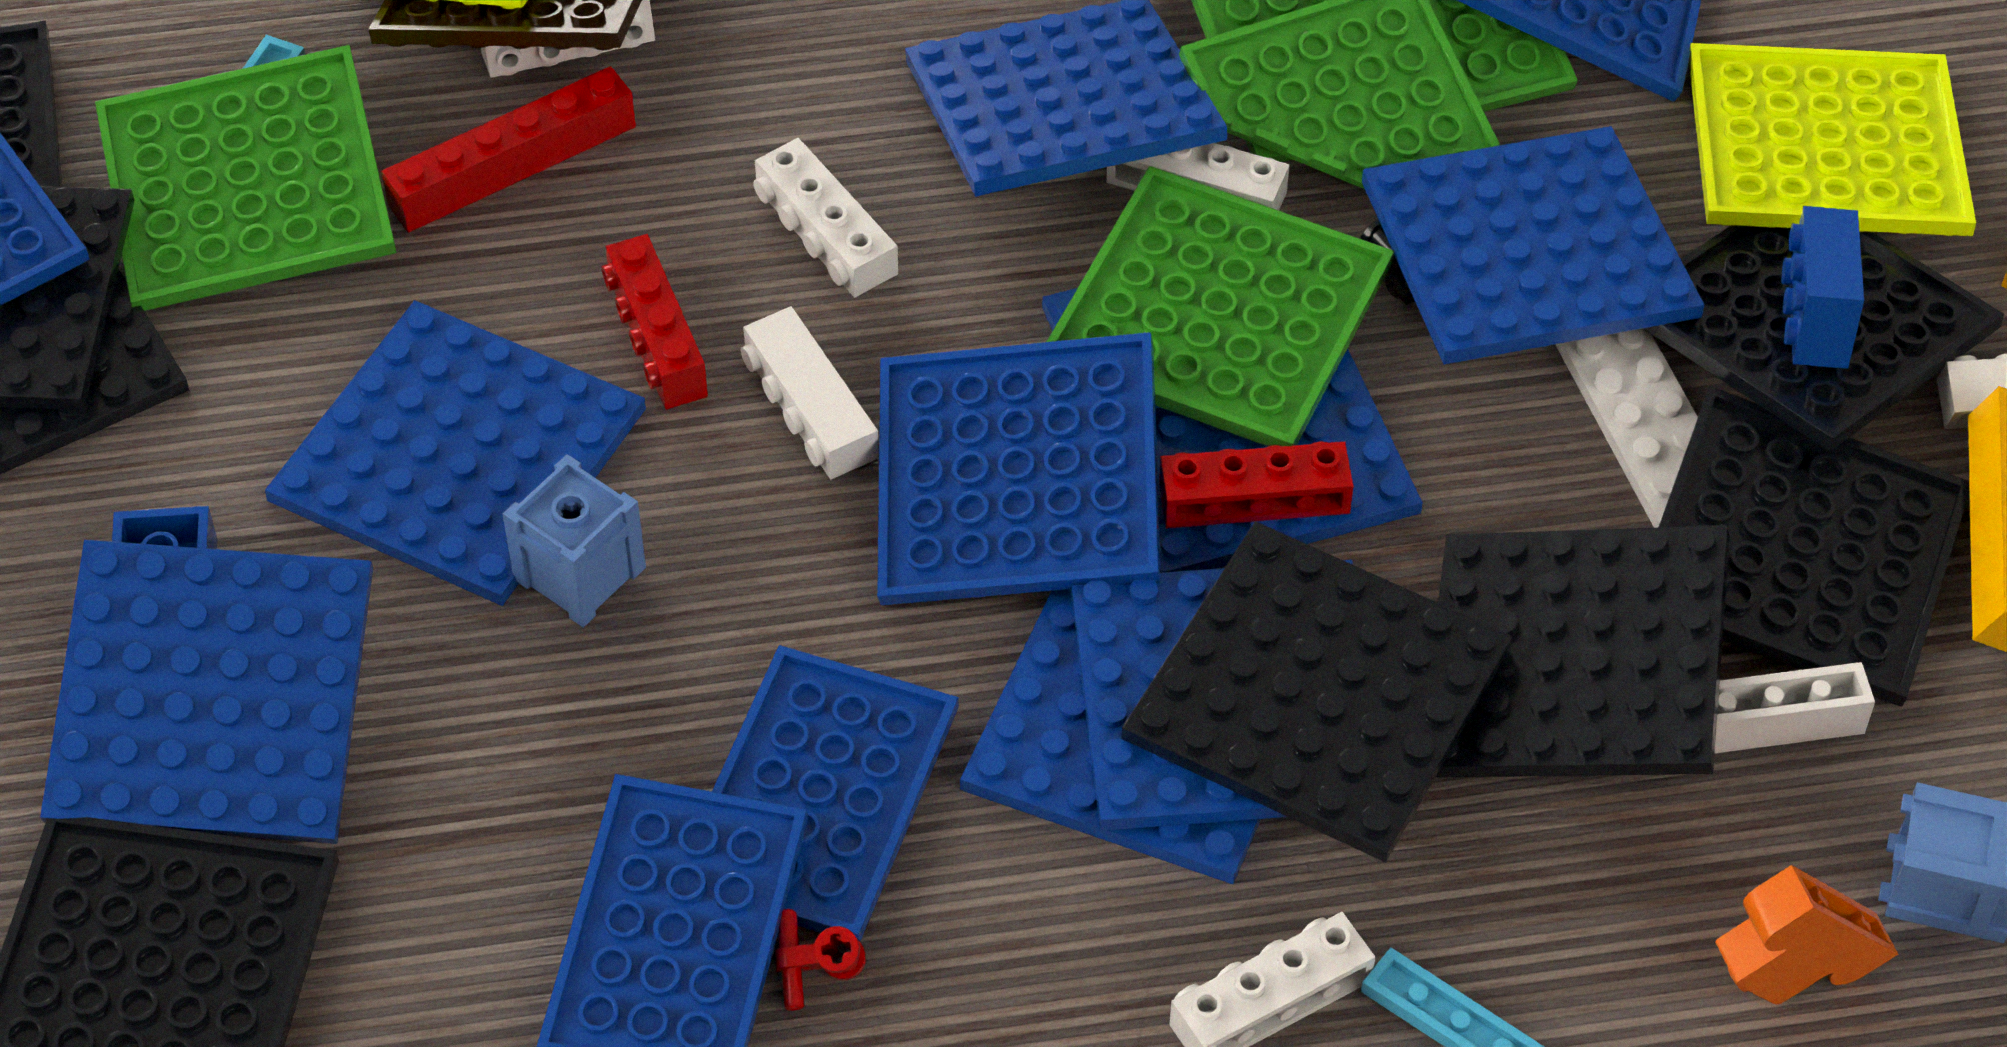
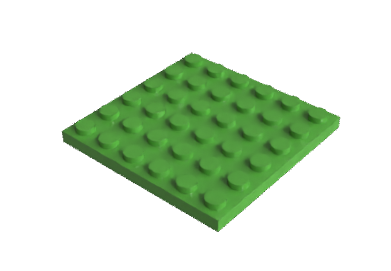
[95,45,397,311]
[1046,166,1394,446]

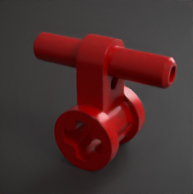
[775,909,866,1011]

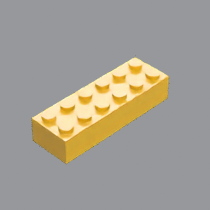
[1968,386,2007,652]

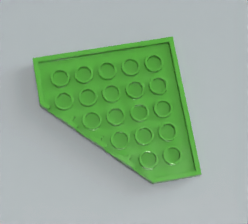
[1179,0,1500,189]

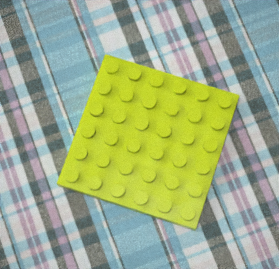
[1689,43,1976,236]

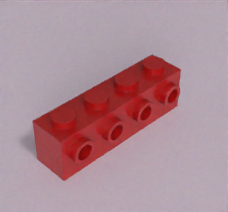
[601,234,708,410]
[1159,441,1354,528]

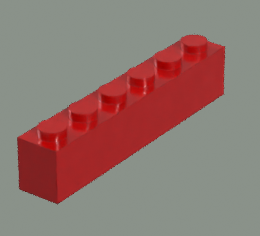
[381,66,636,233]

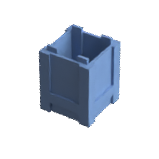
[502,454,646,628]
[1878,782,2007,943]

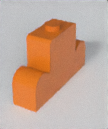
[1715,865,1899,1005]

